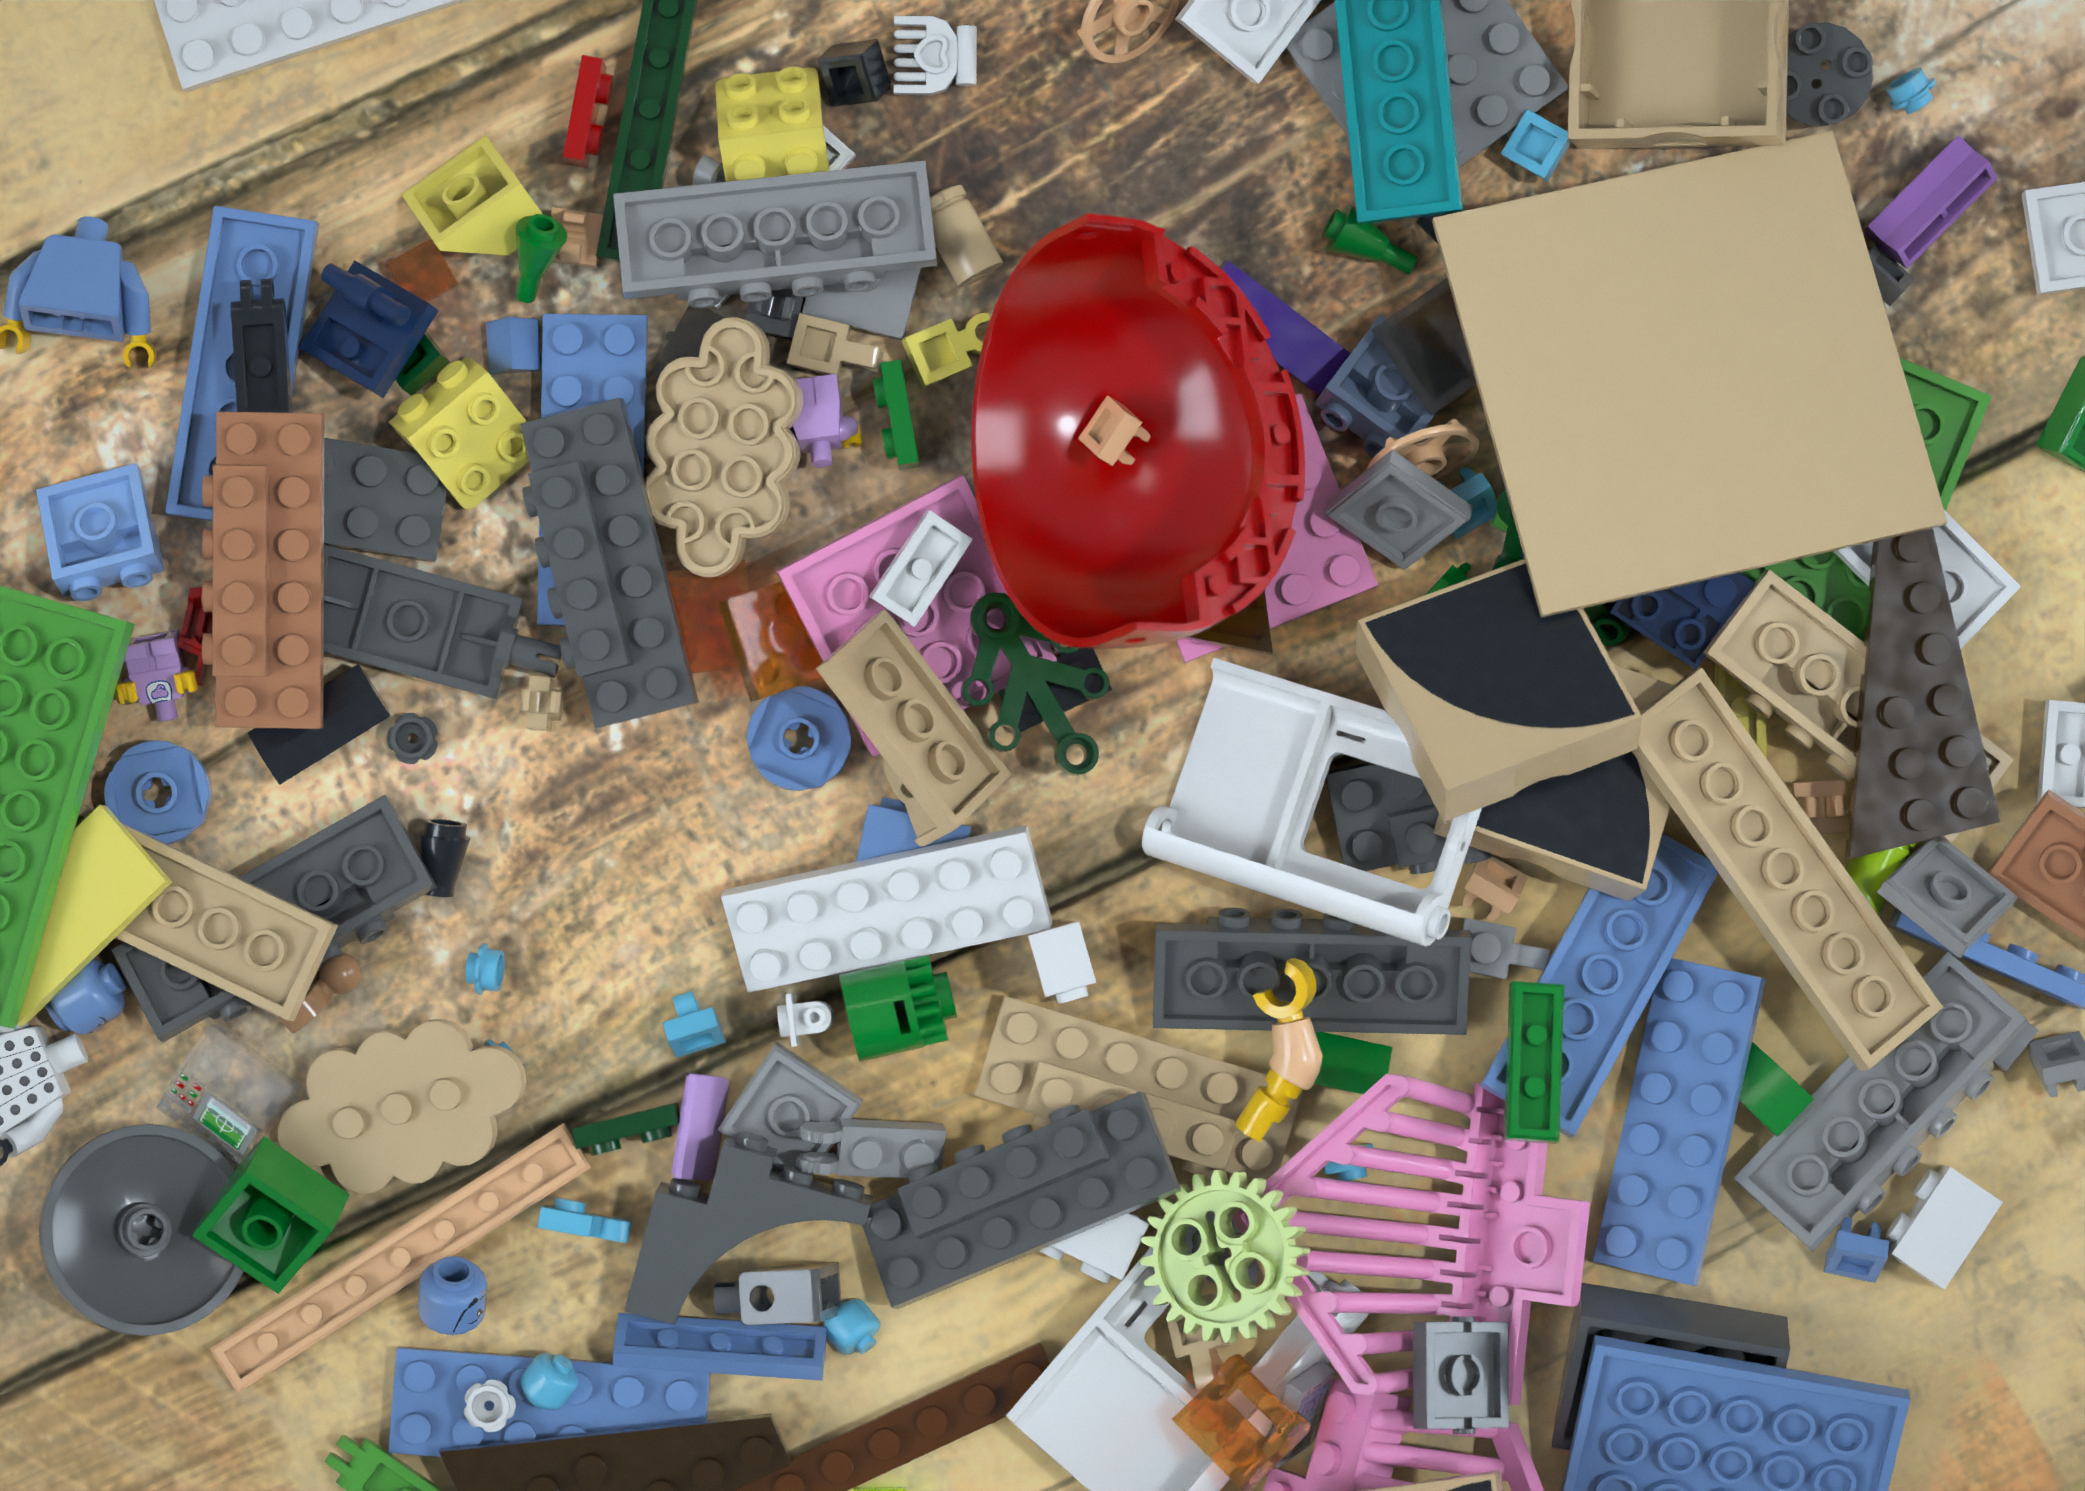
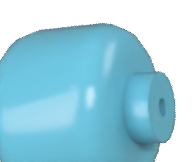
[823,1298,880,1355]
[520,1353,578,1410]

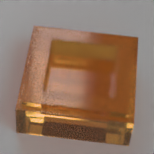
[387,239,459,302]

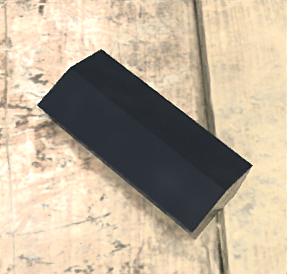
[247,664,390,785]

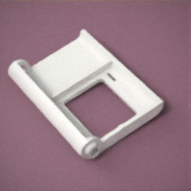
[1142,658,1482,946]
[1006,1178,1369,1491]

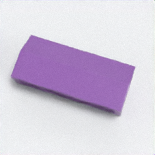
[1863,135,1998,269]

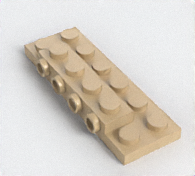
[1703,569,2014,843]
[974,996,1303,1180]

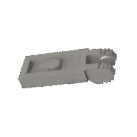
[796,1119,946,1178]

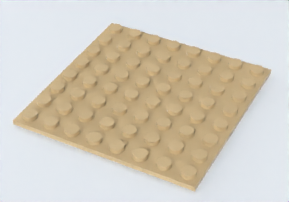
[1432,130,1948,618]

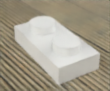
[869,509,973,627]
[2037,700,2085,808]

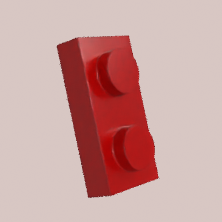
[563,55,613,168]

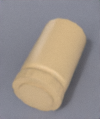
[930,185,1003,287]

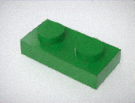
[872,359,920,470]

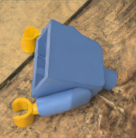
[0,216,157,369]

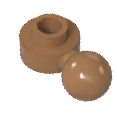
[278,953,361,1034]

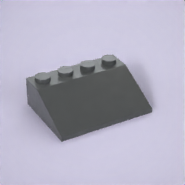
[1552,1283,1790,1450]

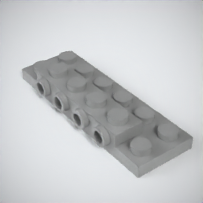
[613,161,937,308]
[1734,951,2028,1252]

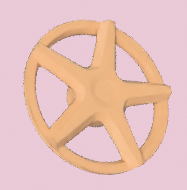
[1077,0,1180,63]
[1367,419,1480,481]

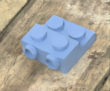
[36,463,165,601]

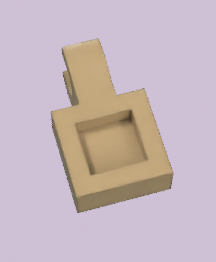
[787,313,884,378]
[520,676,563,732]
[1164,1294,1231,1392]

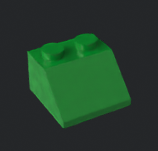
[192,1136,350,1294]

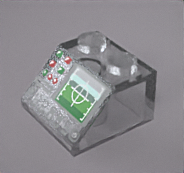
[156,1024,303,1168]

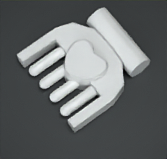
[894,16,977,95]

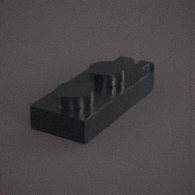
[231,278,292,413]

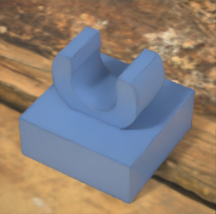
[1824,1217,1889,1283]

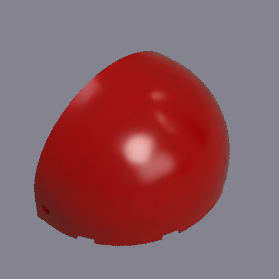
[971,213,1305,649]

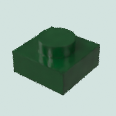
[395,331,450,396]

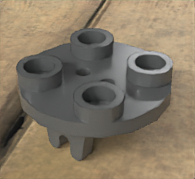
[1786,22,1874,127]

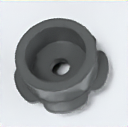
[387,713,438,764]

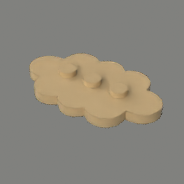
[645,317,803,578]
[277,1019,527,1194]

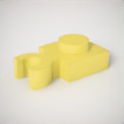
[902,313,990,388]

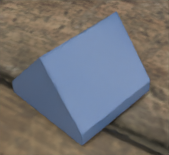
[486,317,542,375]

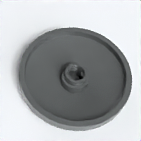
[39,1124,244,1336]

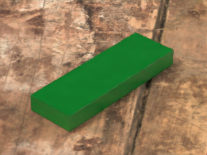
[1504,981,1564,1144]

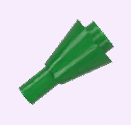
[1322,204,1417,275]
[515,214,567,303]

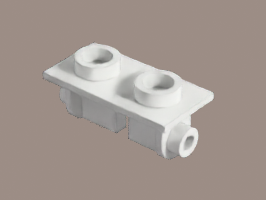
[777,993,834,1047]

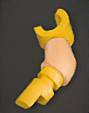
[1235,958,1323,1143]

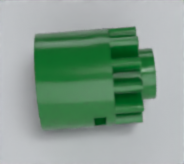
[840,955,957,1062]

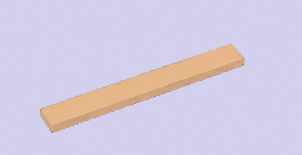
[210,1123,593,1393]

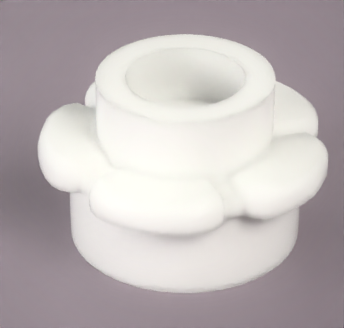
[464,1379,516,1432]

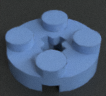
[747,686,852,791]
[104,741,212,845]

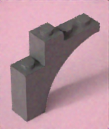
[624,1132,873,1325]

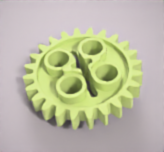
[1140,1170,1310,1343]

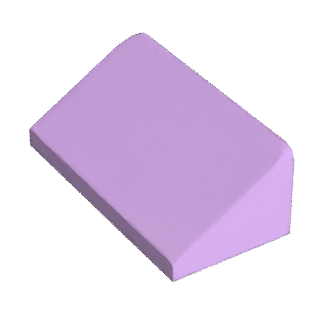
[671,1072,729,1181]

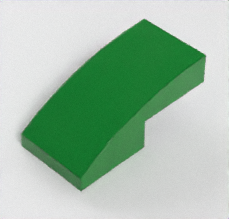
[1739,1042,1814,1137]

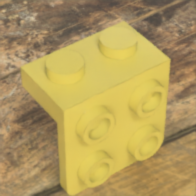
[715,67,830,182]
[389,355,529,509]

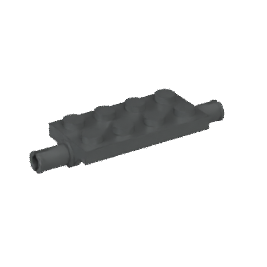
[324,544,562,700]

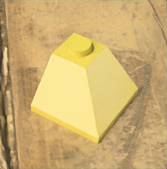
[402,135,542,255]

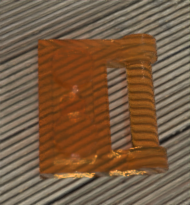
[1172,1354,1311,1491]

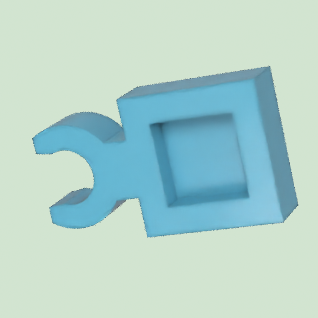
[537,1197,632,1243]

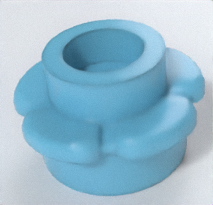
[1886,68,1936,114]
[466,943,505,995]

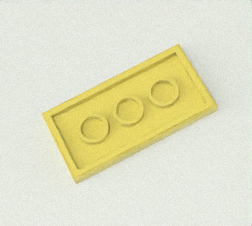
[17,805,172,1026]

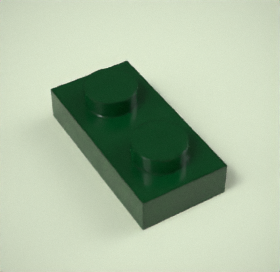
[572,1102,680,1156]

